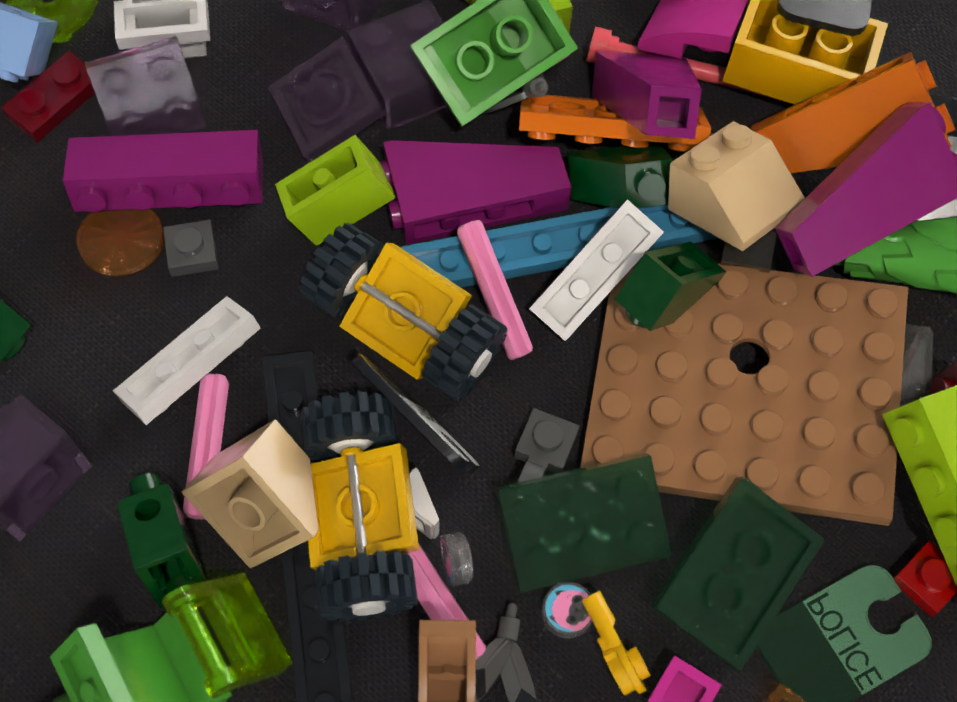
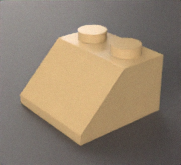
[668,121,805,251]
[181,419,319,569]

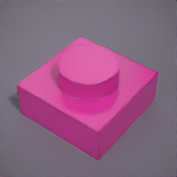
[647,655,721,702]

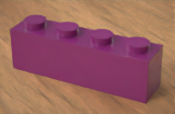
[63,130,264,212]

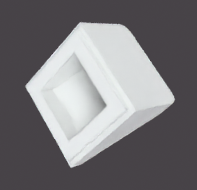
[410,467,439,539]

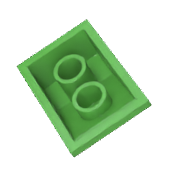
[409,0,578,127]

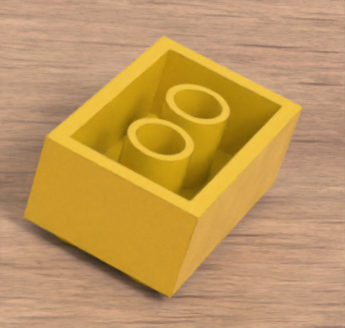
[723,0,888,105]

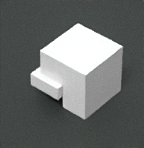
[114,0,210,63]

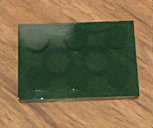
[496,453,672,593]
[650,477,825,671]

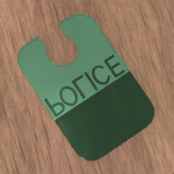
[756,565,932,702]

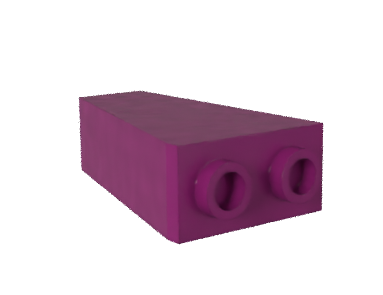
[591,50,702,139]
[775,102,957,277]
[380,140,571,245]

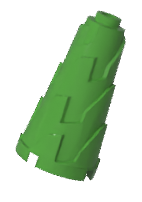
[835,217,957,294]

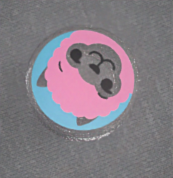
[440,532,473,587]
[542,582,592,638]

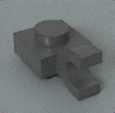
[514,408,580,503]

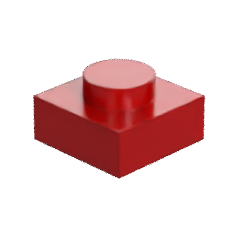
[891,540,957,617]

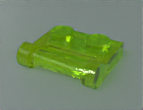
[162,572,293,699]

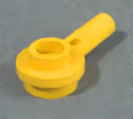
[581,591,651,696]

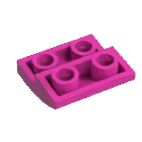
[637,0,750,59]

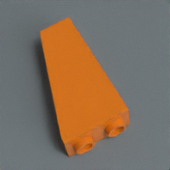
[751,52,956,173]

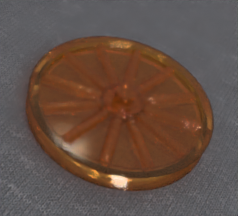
[76,208,164,276]

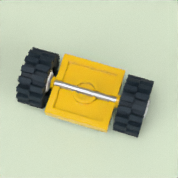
[300,223,508,401]
[300,392,419,621]

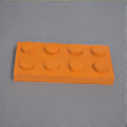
[519,95,711,152]

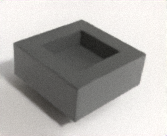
[163,219,219,277]

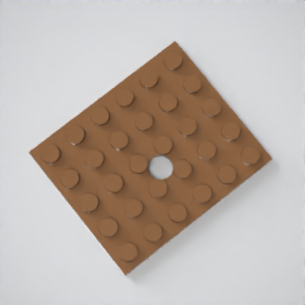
[580,257,908,526]

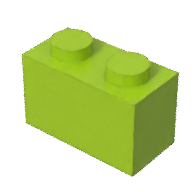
[275,135,396,246]

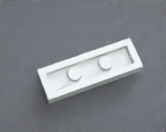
[529,200,664,341]
[113,296,261,425]

